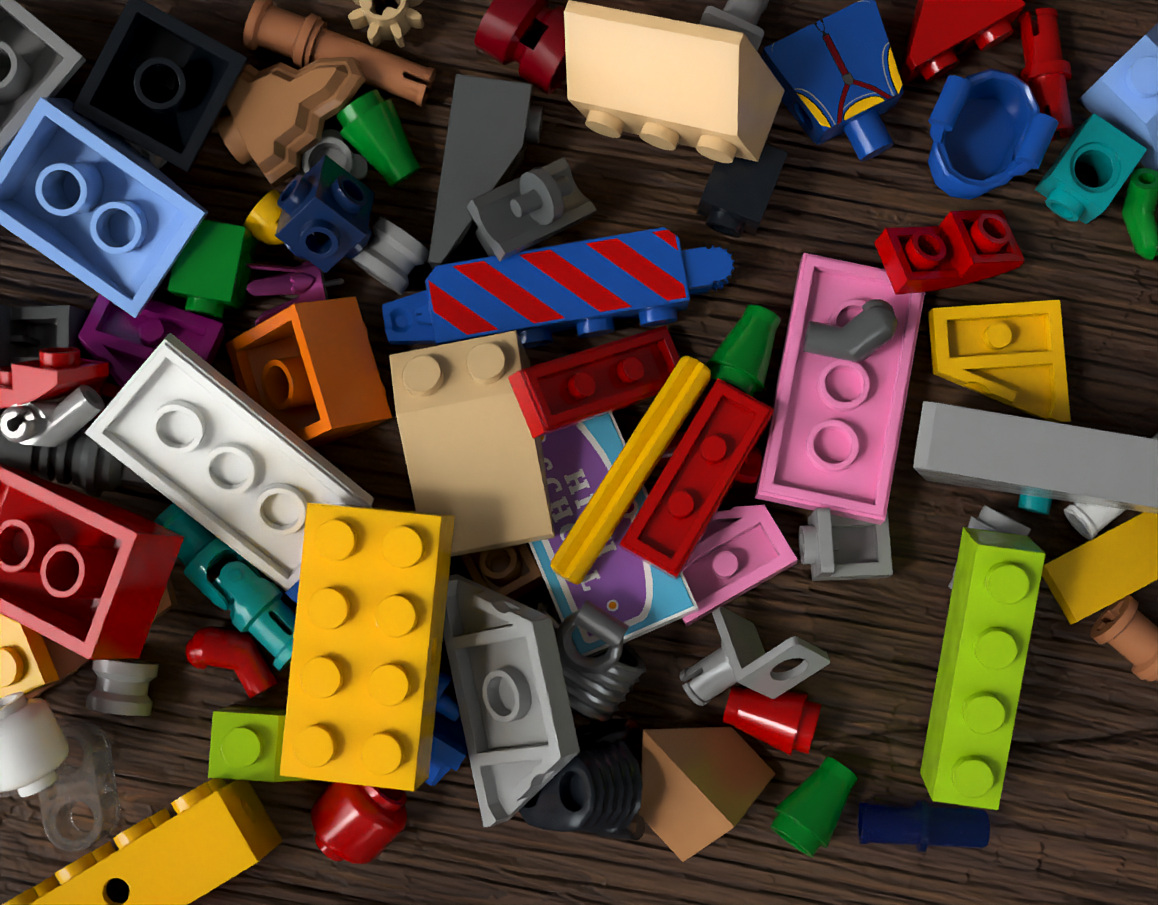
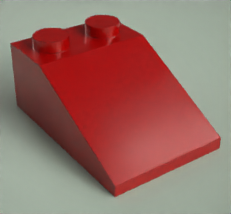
[0,463,184,660]

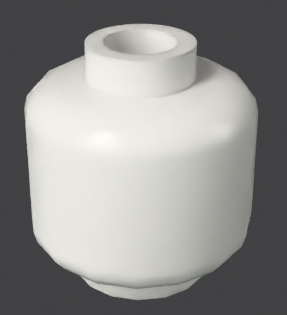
[0,692,69,797]

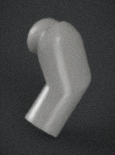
[0,384,105,447]

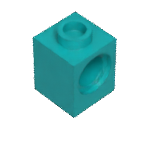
[1034,113,1147,224]

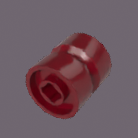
[474,0,567,94]

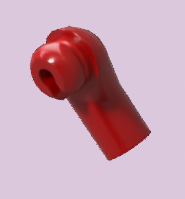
[185,626,278,699]

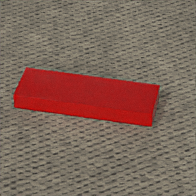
[508,325,680,439]
[619,378,775,580]

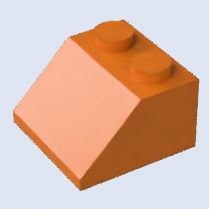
[225,296,392,448]

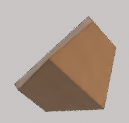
[639,725,776,862]

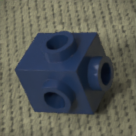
[275,154,375,273]

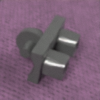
[466,157,597,262]

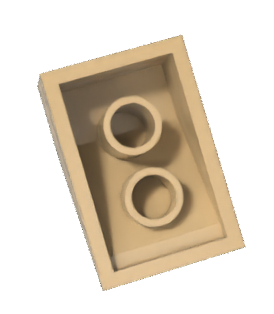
[389,330,555,557]

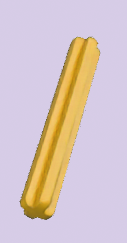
[550,355,711,585]

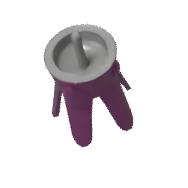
[245,261,344,325]

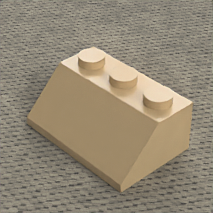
[564,0,785,163]

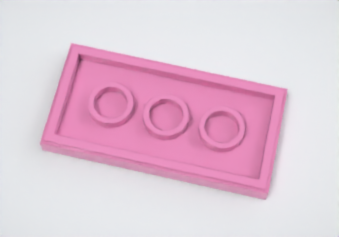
[755,253,925,525]

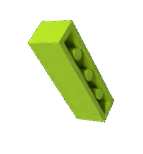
[920,527,1046,810]

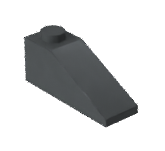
[428,74,544,270]

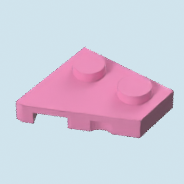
[682,505,798,627]

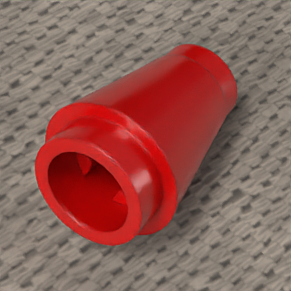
[723,685,822,756]

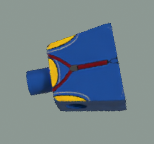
[761,0,903,162]

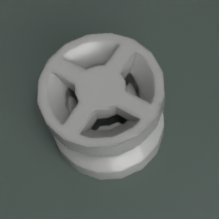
[351,217,430,295]
[86,658,159,716]

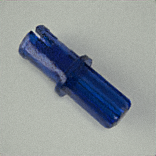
[857,800,990,853]

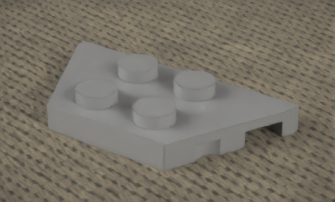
[443,574,580,827]

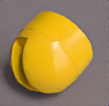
[243,189,284,246]

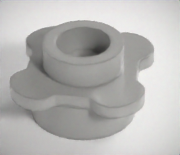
[295,129,368,180]

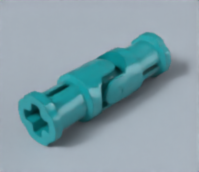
[154,503,296,672]

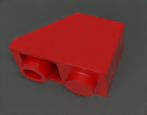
[899,0,1026,85]

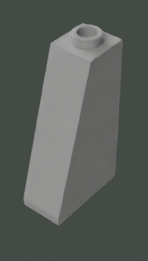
[913,401,1158,514]

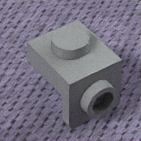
[799,508,893,581]

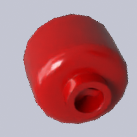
[310,782,408,865]

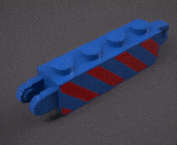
[382,227,735,348]

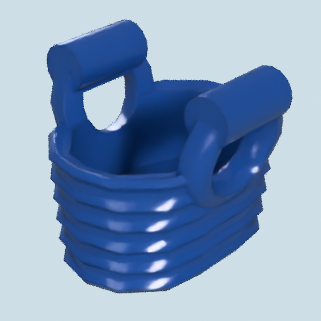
[927,69,1059,200]

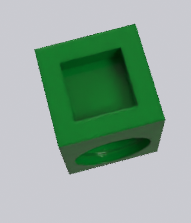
[168,219,258,318]

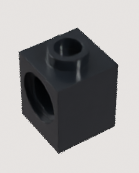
[696,144,788,238]

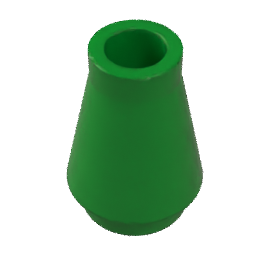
[336,89,421,188]
[706,304,781,397]
[770,756,858,858]

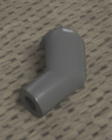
[803,299,898,362]

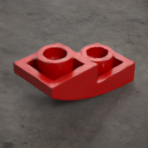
[874,210,1025,295]
[0,347,109,409]

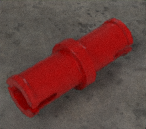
[1017,7,1075,141]

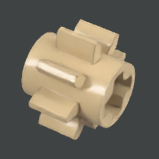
[348,0,424,48]

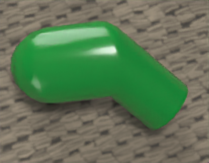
[1122,168,1158,261]

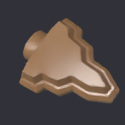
[216,57,366,187]

